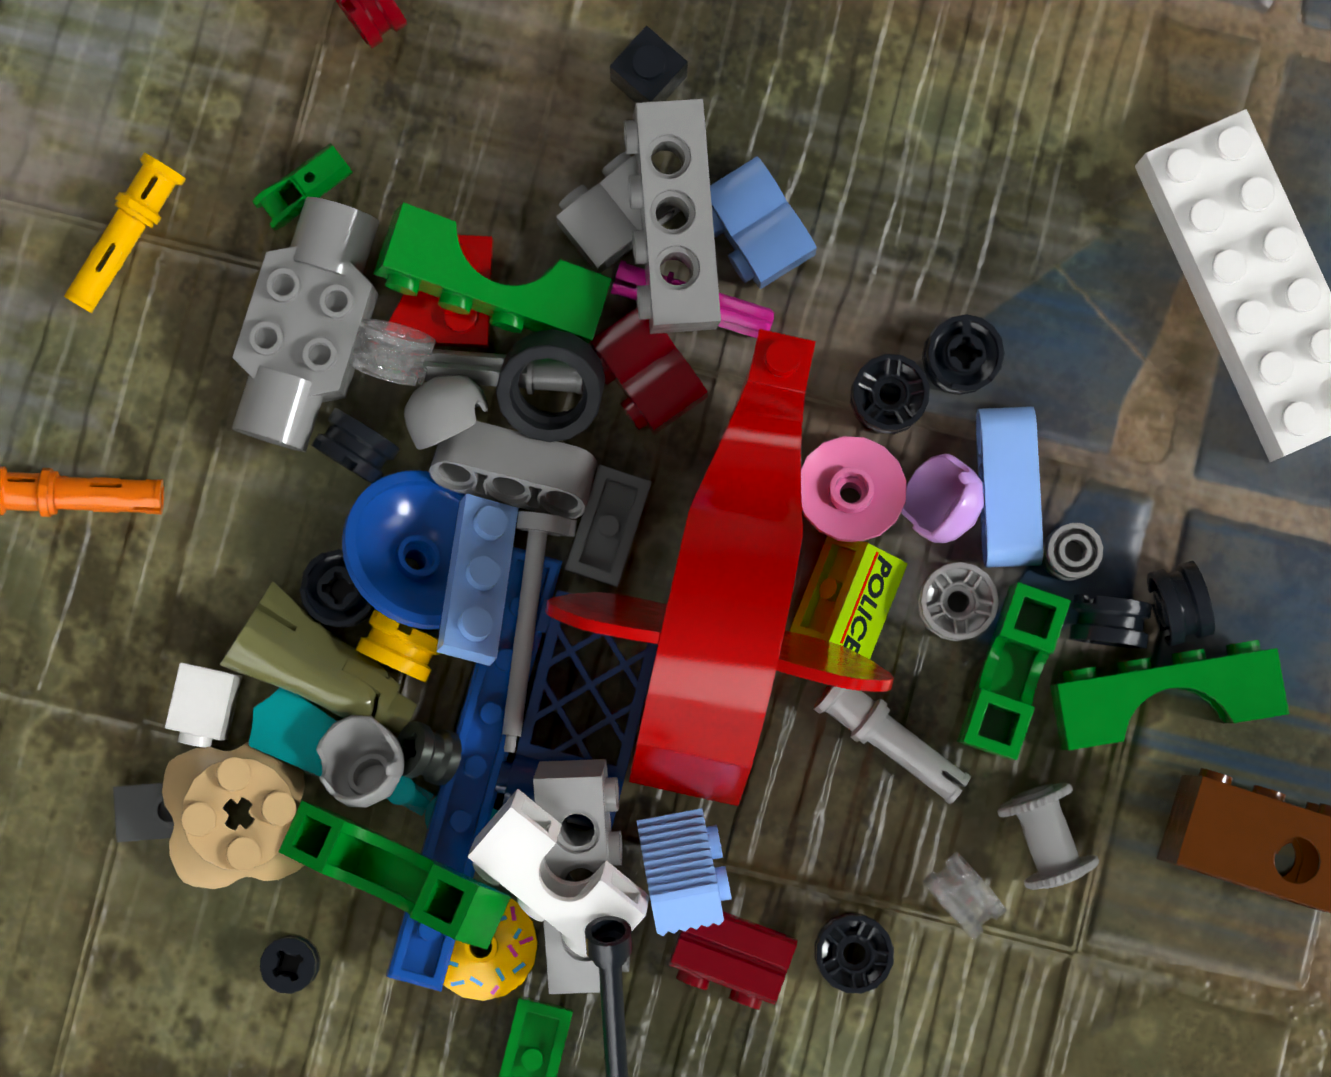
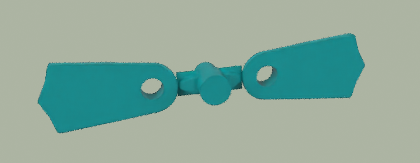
[248,687,498,829]

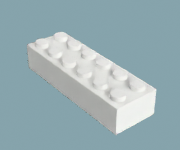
[1135,109,1331,462]

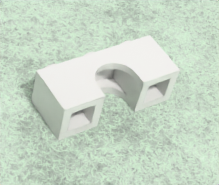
[467,789,650,957]

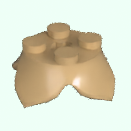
[162,742,305,889]

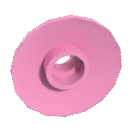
[801,436,907,542]

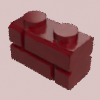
[669,911,798,1010]

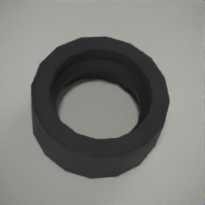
[496,329,605,442]

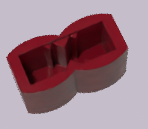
[590,307,708,435]

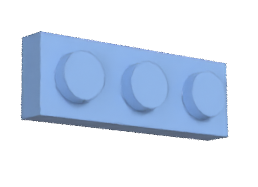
[436,493,518,666]

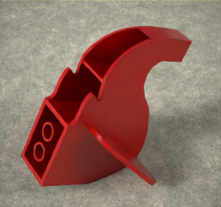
[545,329,894,806]

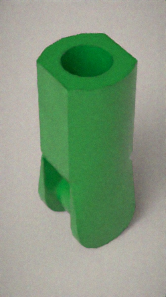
[253,143,353,231]

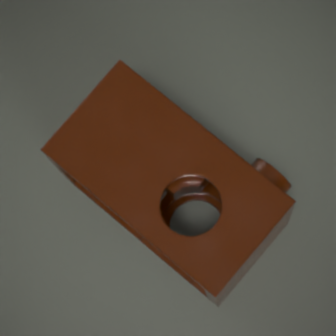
[1156,768,1331,914]

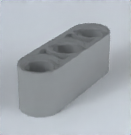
[429,421,598,519]

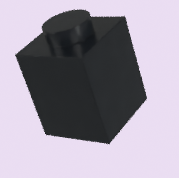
[610,25,688,103]

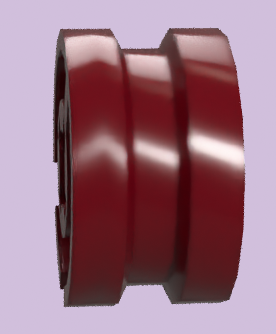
[335,0,407,49]

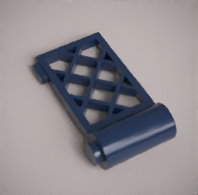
[495,590,658,830]

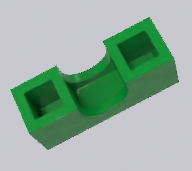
[957,582,1071,760]

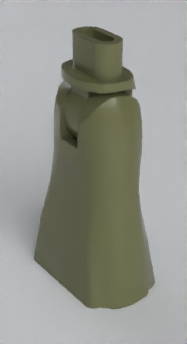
[220,581,417,736]

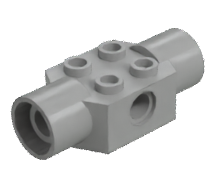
[232,197,380,452]

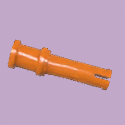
[0,466,165,517]

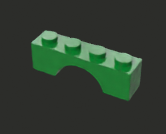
[374,202,612,343]
[1050,640,1289,751]
[278,801,511,949]

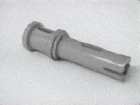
[813,685,971,804]

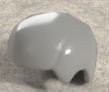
[404,375,488,450]
[316,715,404,807]

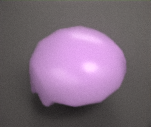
[901,454,984,543]

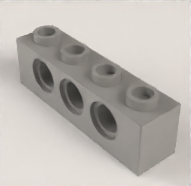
[624,99,721,334]
[533,759,630,994]

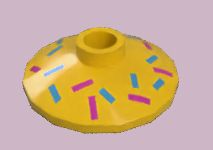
[443,898,538,1001]

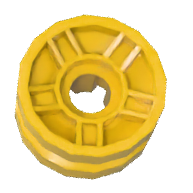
[356,610,440,682]

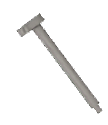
[502,511,577,753]

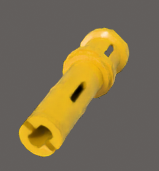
[64,152,186,313]

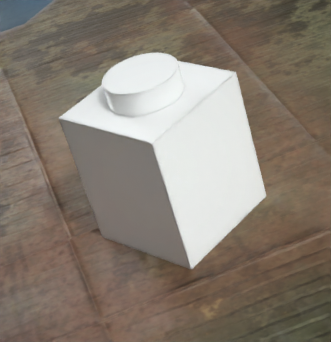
[165,663,242,748]

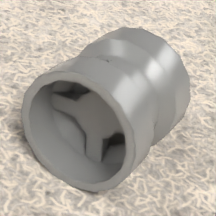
[1042,523,1103,581]

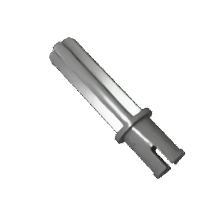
[420,349,584,395]

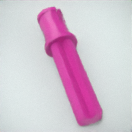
[611,260,774,338]

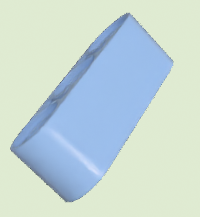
[976,406,1043,568]

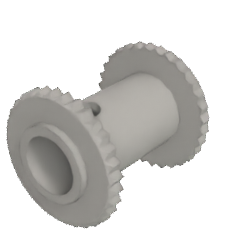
[997,783,1099,890]

